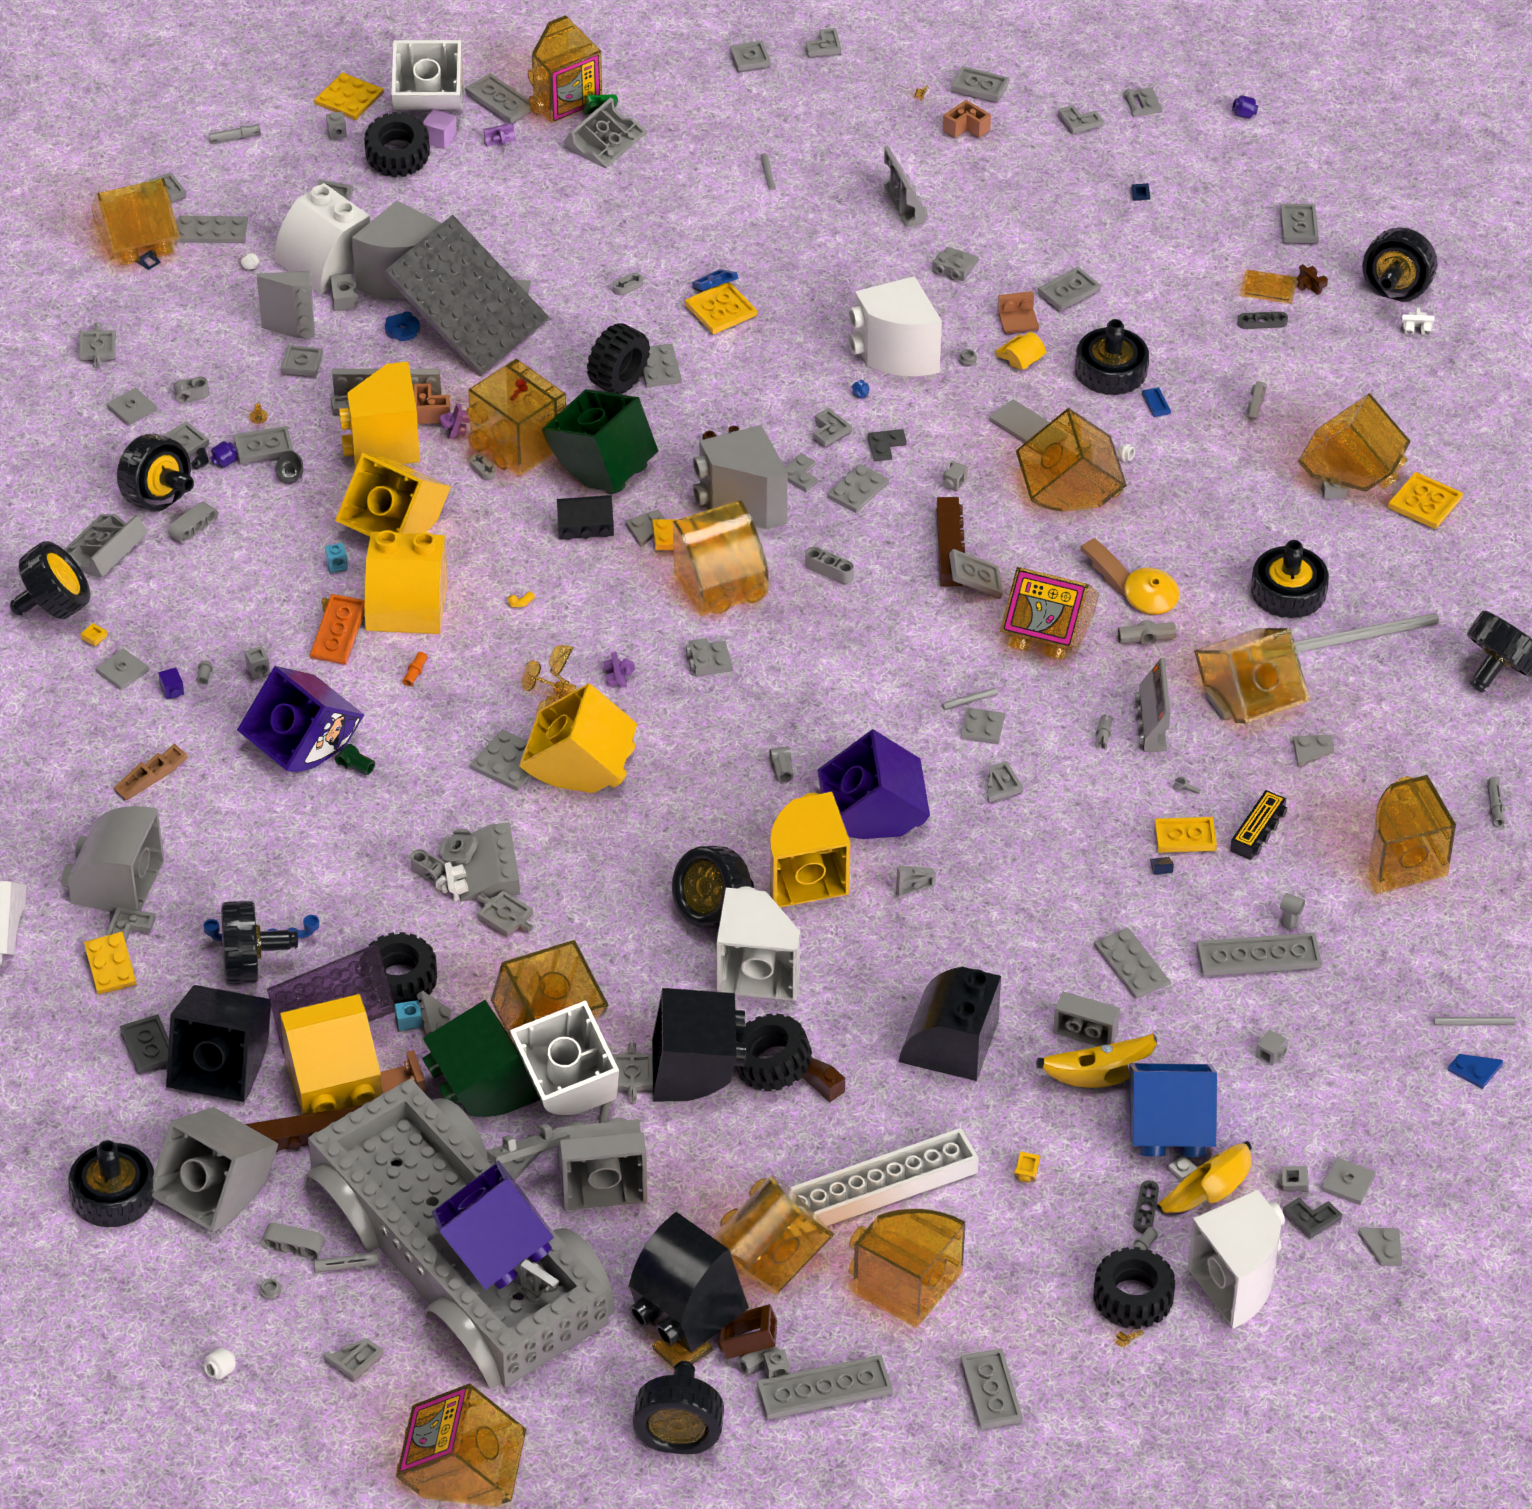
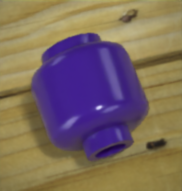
[1232,95,1258,119]
[210,441,238,468]

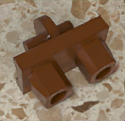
[1297,264,1328,295]

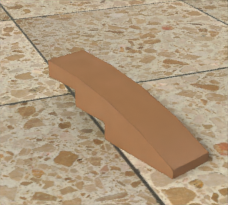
[1080,538,1130,599]
[114,744,188,800]

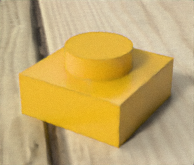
[80,623,108,647]

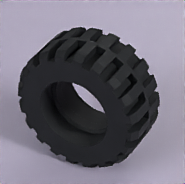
[364,112,430,177]
[587,323,650,394]
[360,932,437,1008]
[736,1013,812,1091]
[1093,1247,1176,1329]

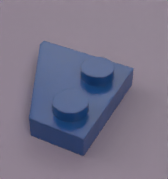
[692,269,739,291]
[1448,1054,1503,1089]

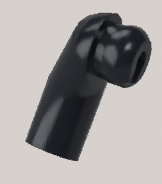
[191,448,209,470]

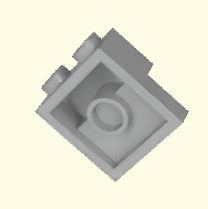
[932,247,979,281]
[686,638,733,677]

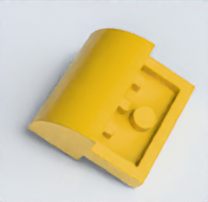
[995,332,1047,370]

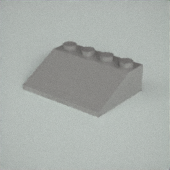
[257,271,315,338]
[456,822,520,902]

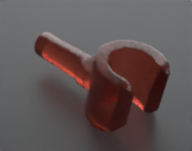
[510,378,528,401]

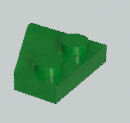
[583,94,618,115]

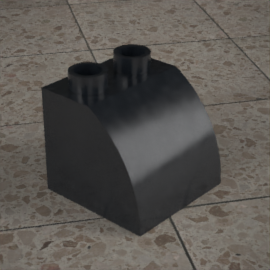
[899,966,1001,1081]
[166,985,271,1102]
[652,988,746,1102]
[629,1212,749,1353]

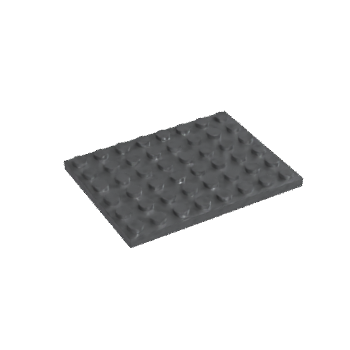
[383,215,549,376]

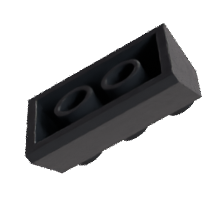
[557,495,614,540]

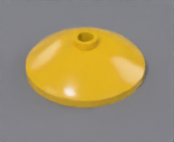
[1124,567,1180,615]

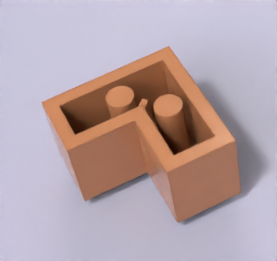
[943,100,991,138]
[413,383,451,424]

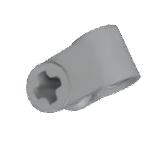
[174,376,210,403]
[411,849,446,884]

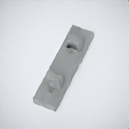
[487,1124,570,1163]

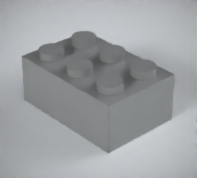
[1053,991,1120,1046]

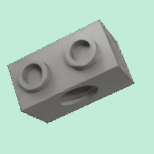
[330,274,358,311]

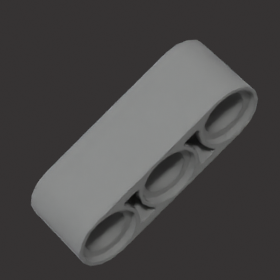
[168,501,219,544]
[805,547,854,584]
[260,1223,325,1259]

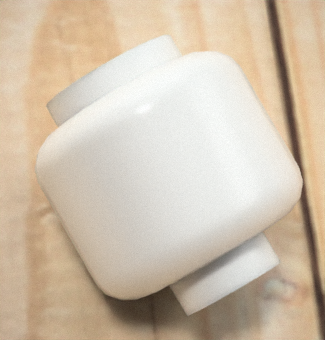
[204,1348,236,1380]

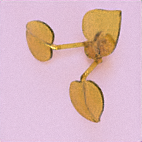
[521,645,576,715]

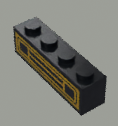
[1230,790,1288,860]

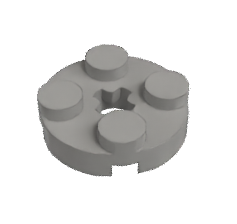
[439,829,478,866]

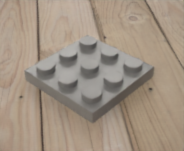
[470,729,532,791]

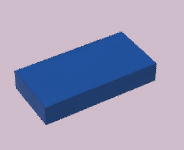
[1142,387,1171,417]

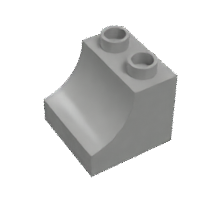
[556,1118,648,1210]

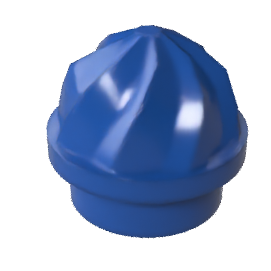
[852,380,869,398]

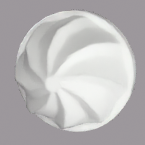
[241,253,259,270]
[1116,444,1135,462]

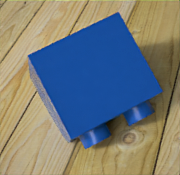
[1129,1063,1217,1157]

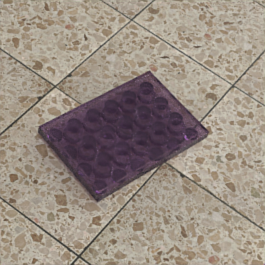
[267,944,397,1054]

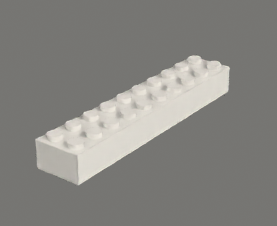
[772,1128,979,1239]

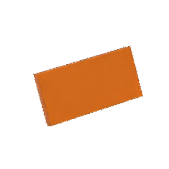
[310,594,365,665]

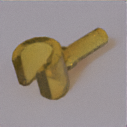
[914,85,929,101]
[1115,1330,1144,1347]

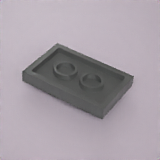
[120,1014,169,1074]

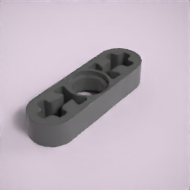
[1237,312,1288,329]
[1134,1180,1159,1233]

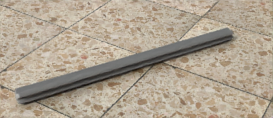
[1262,613,1439,659]

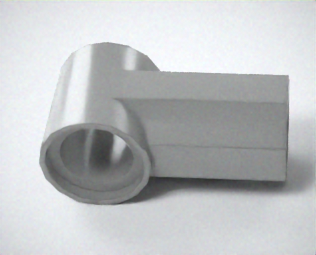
[770,746,794,782]
[1280,893,1305,930]
[736,1346,779,1374]

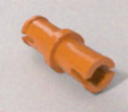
[402,652,428,687]

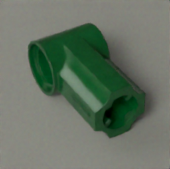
[335,744,375,775]

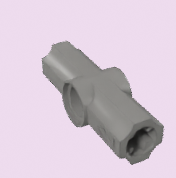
[1118,620,1176,644]

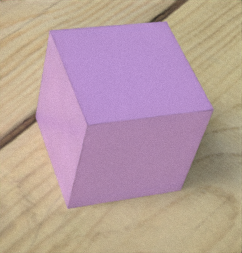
[423,109,456,149]

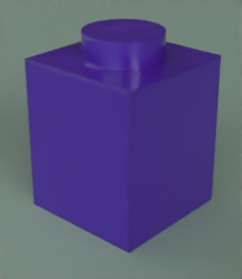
[158,667,184,699]

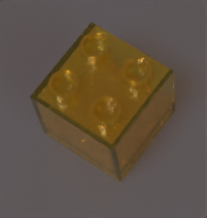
[466,358,566,477]

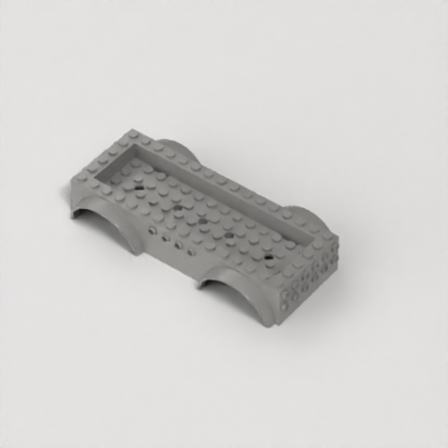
[304,1078,615,1389]

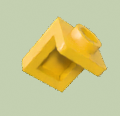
[1014,1151,1041,1183]

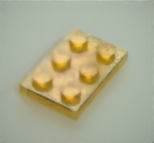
[1240,269,1297,304]

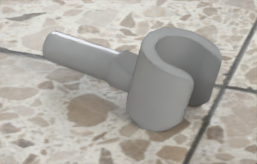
[1173,776,1201,794]

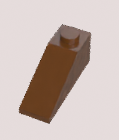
[802,1058,845,1102]

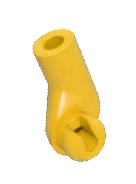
[507,591,535,608]

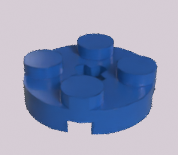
[385,311,420,341]

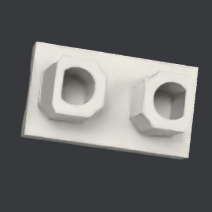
[1401,307,1434,335]
[435,862,469,901]

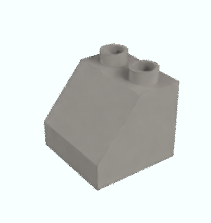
[693,425,788,529]

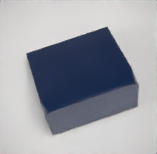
[1130,183,1150,201]
[136,250,161,270]
[1150,857,1174,875]

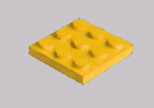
[314,72,384,120]
[685,282,757,335]
[1388,472,1463,529]

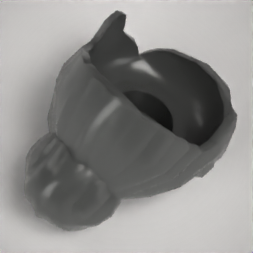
[275,451,304,484]

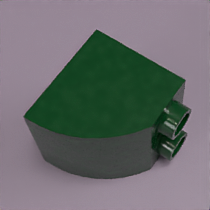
[541,389,659,494]
[422,999,540,1117]

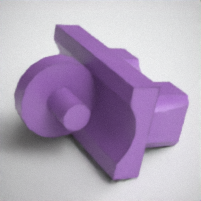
[483,123,516,146]
[439,404,471,439]
[603,651,635,688]

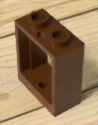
[718,1304,778,1359]

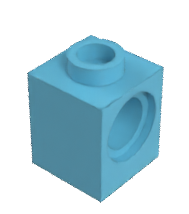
[325,543,348,573]
[394,1000,424,1031]

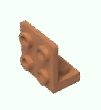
[997,291,1039,334]
[380,1050,426,1094]

